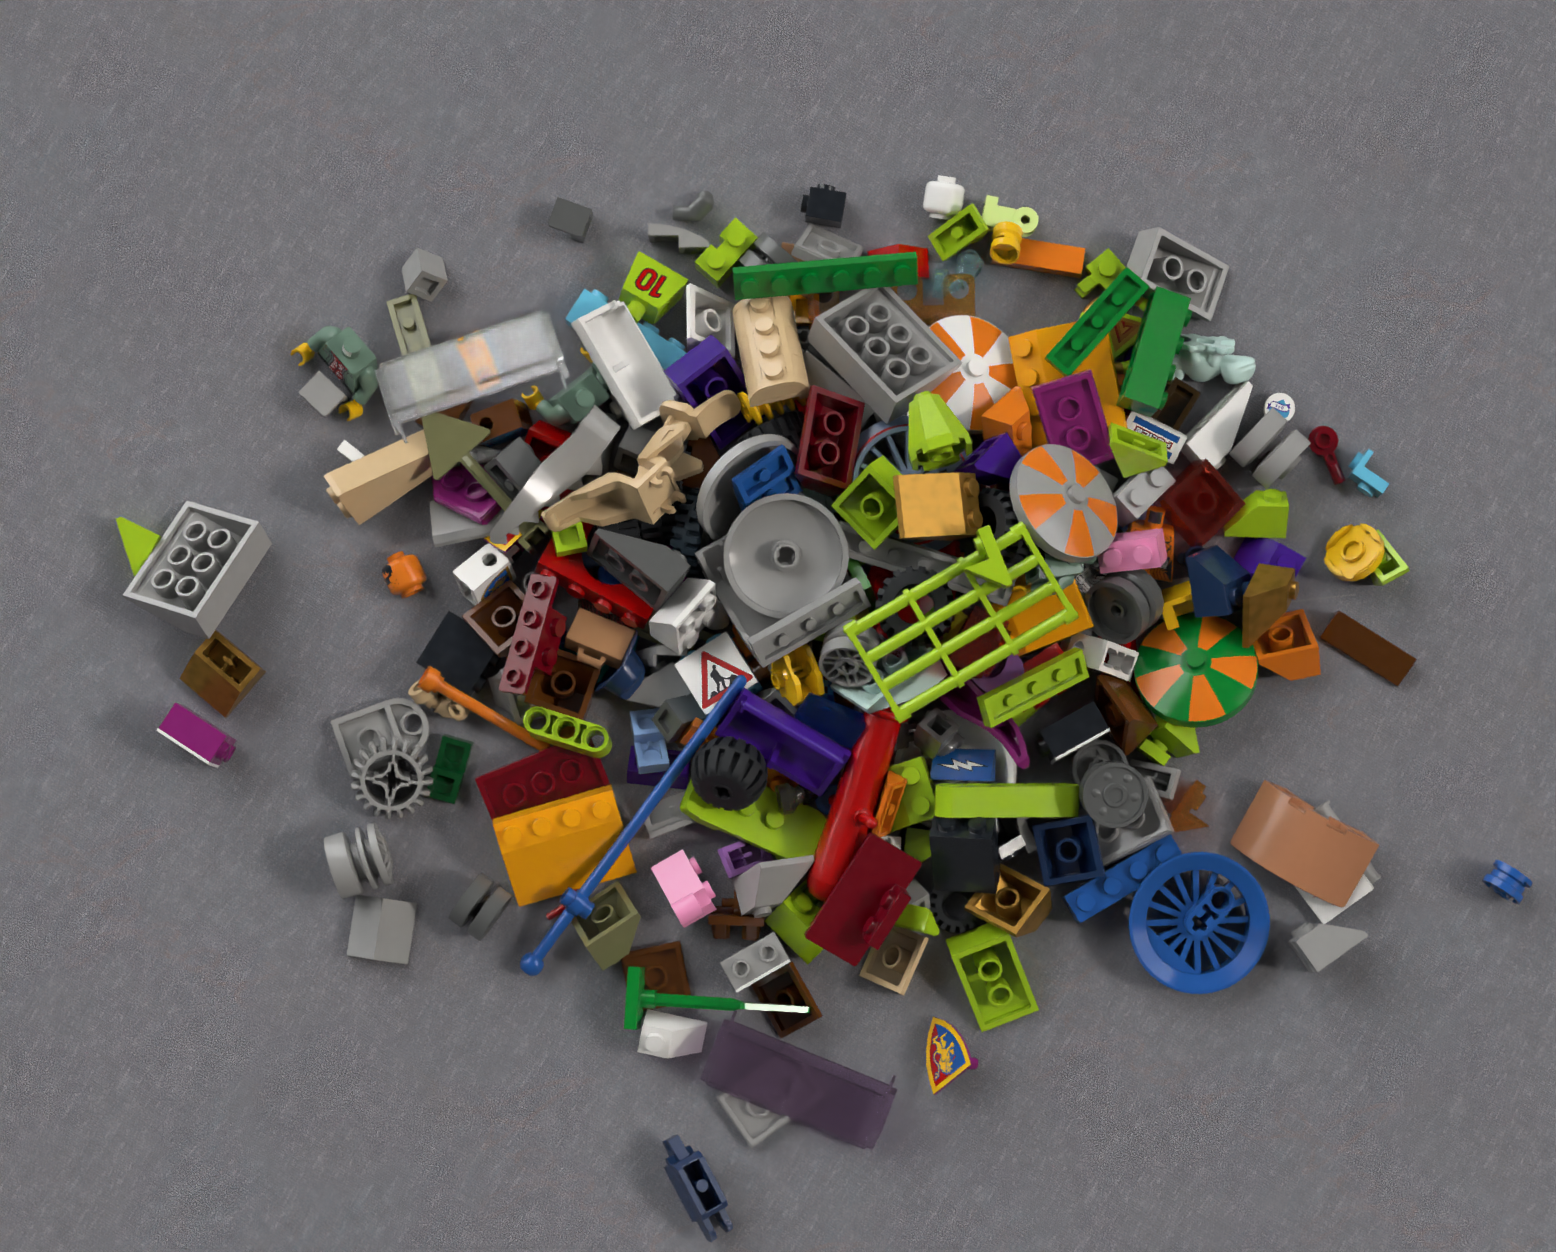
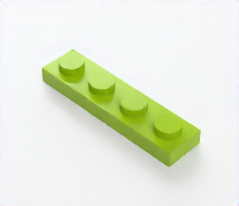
[977,647,1089,728]

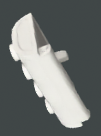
[571,300,680,430]

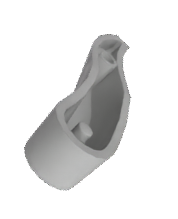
[489,405,620,544]

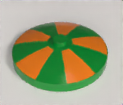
[1134,613,1258,728]

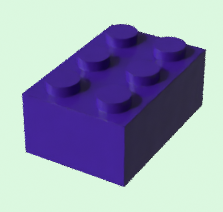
[663,334,765,450]

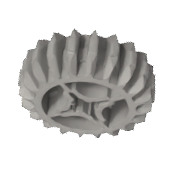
[350,736,433,819]

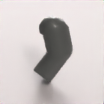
[673,191,714,222]

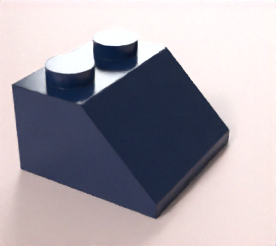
[1186,545,1251,617]
[1032,815,1105,886]

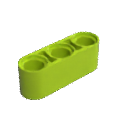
[523,706,612,758]

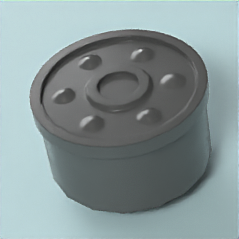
[1079,761,1148,828]

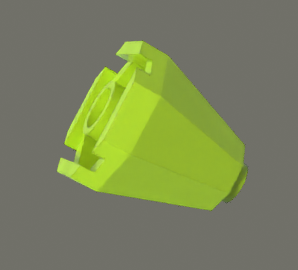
[908,391,972,471]

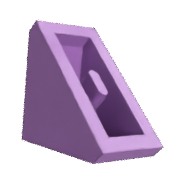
[717,841,773,879]

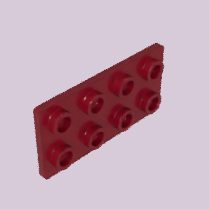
[804,832,922,966]

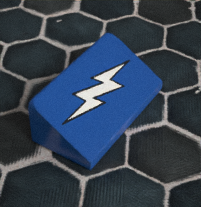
[930,748,996,781]

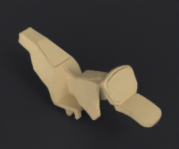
[541,390,741,532]

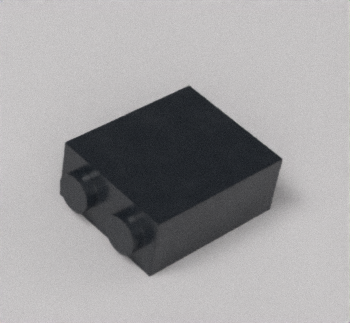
[929,815,1001,894]

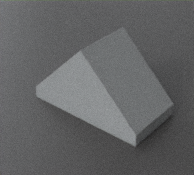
[1129,759,1181,802]

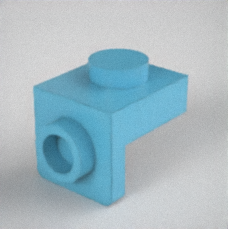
[1348,449,1389,497]

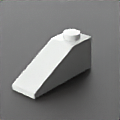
[1181,381,1253,472]

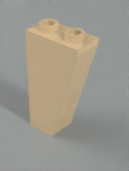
[324,429,433,525]

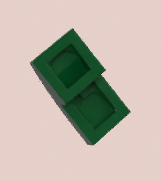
[427,734,474,804]

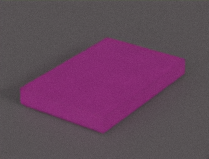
[1031,369,1115,465]

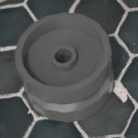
[1084,569,1164,644]

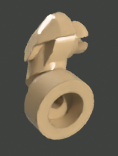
[408,679,470,721]

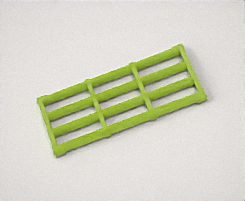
[842,521,1079,724]

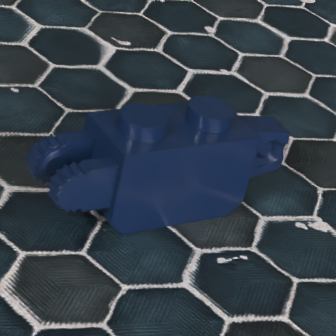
[663,1135,733,1242]

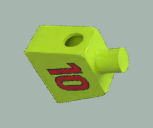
[618,251,689,324]

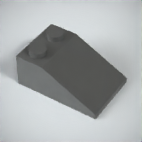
[586,529,691,612]

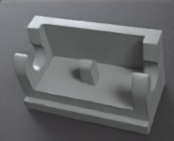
[645,791,697,840]

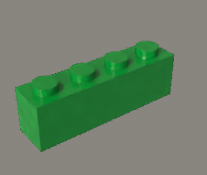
[1116,286,1192,418]

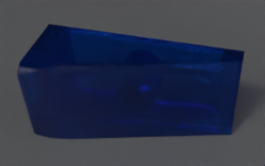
[794,692,866,748]

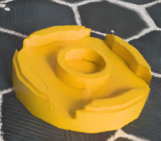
[1324,523,1385,582]

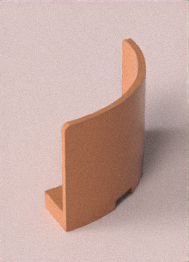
[1231,780,1379,908]

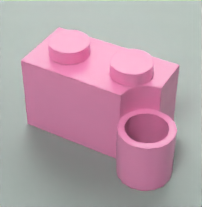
[1098,528,1167,574]
[651,849,717,928]

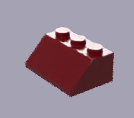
[795,385,865,497]

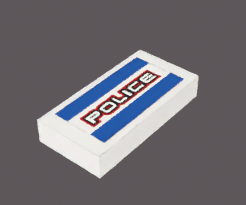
[1126,411,1188,464]

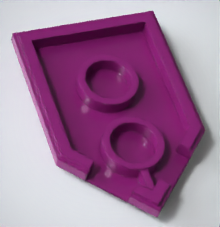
[431,463,502,525]

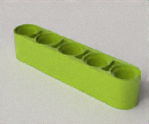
[934,783,1080,818]

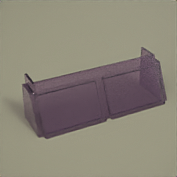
[700,1010,898,1150]

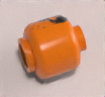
[382,551,427,599]

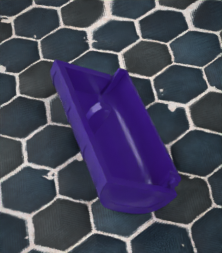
[715,687,851,797]

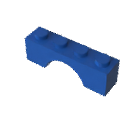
[1061,834,1182,924]

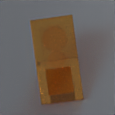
[1169,779,1209,833]

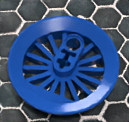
[1128,852,1270,994]

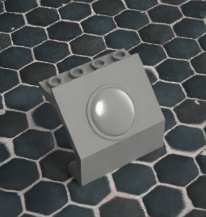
[694,492,871,668]

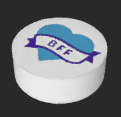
[1263,393,1295,422]

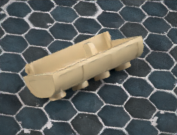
[732,296,810,407]

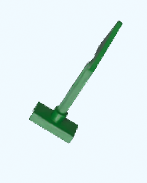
[624,966,810,1030]

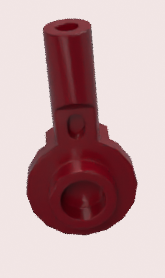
[1308,425,1346,485]

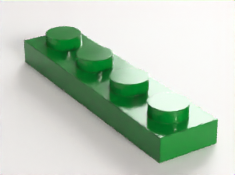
[1045,266,1150,377]

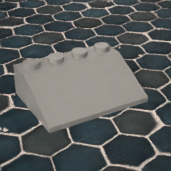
[807,287,962,424]
[123,501,272,639]

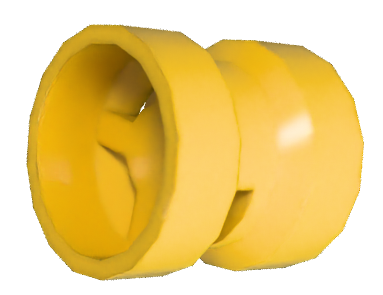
[989,221,1023,265]

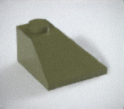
[571,881,641,971]

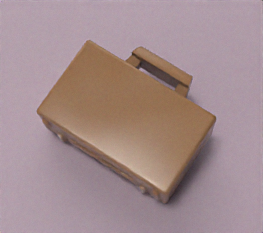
[564,608,636,670]

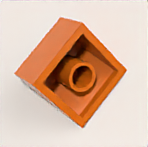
[981,386,1032,457]

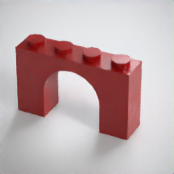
[535,522,654,629]

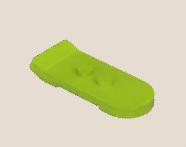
[680,779,826,860]

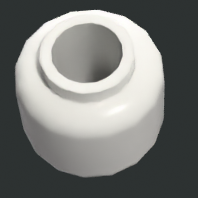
[923,175,965,220]

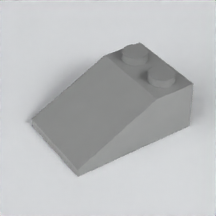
[1127,227,1229,322]

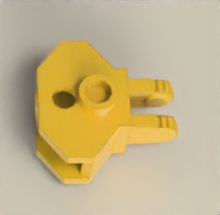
[770,643,825,706]

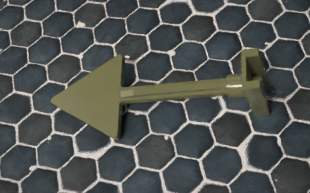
[420,408,552,556]

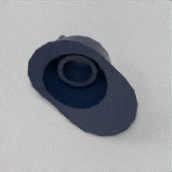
[594,630,645,700]

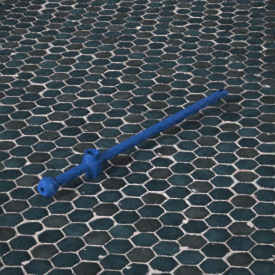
[520,675,747,976]

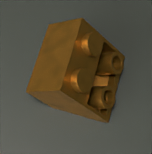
[179,630,266,718]

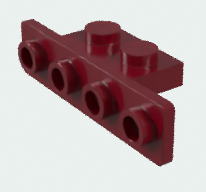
[499,574,567,696]

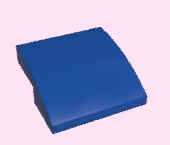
[731,444,802,511]

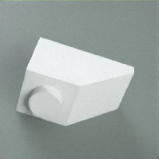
[637,1009,708,1059]

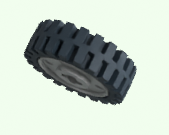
[670,487,715,579]

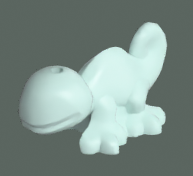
[1167,334,1256,385]

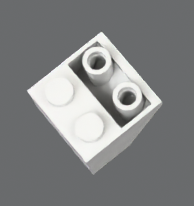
[649,578,718,656]

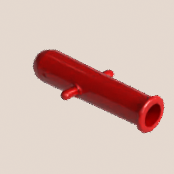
[807,707,908,902]

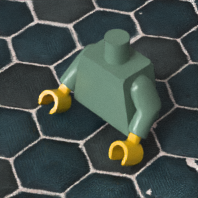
[521,347,611,426]

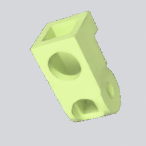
[982,195,1038,237]

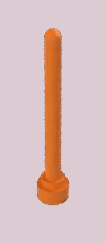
[417,666,550,751]

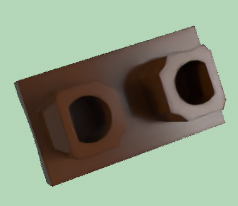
[708,889,764,940]

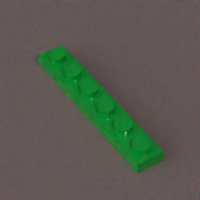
[732,252,918,300]

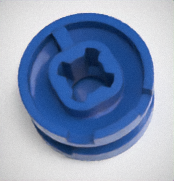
[1482,860,1533,905]

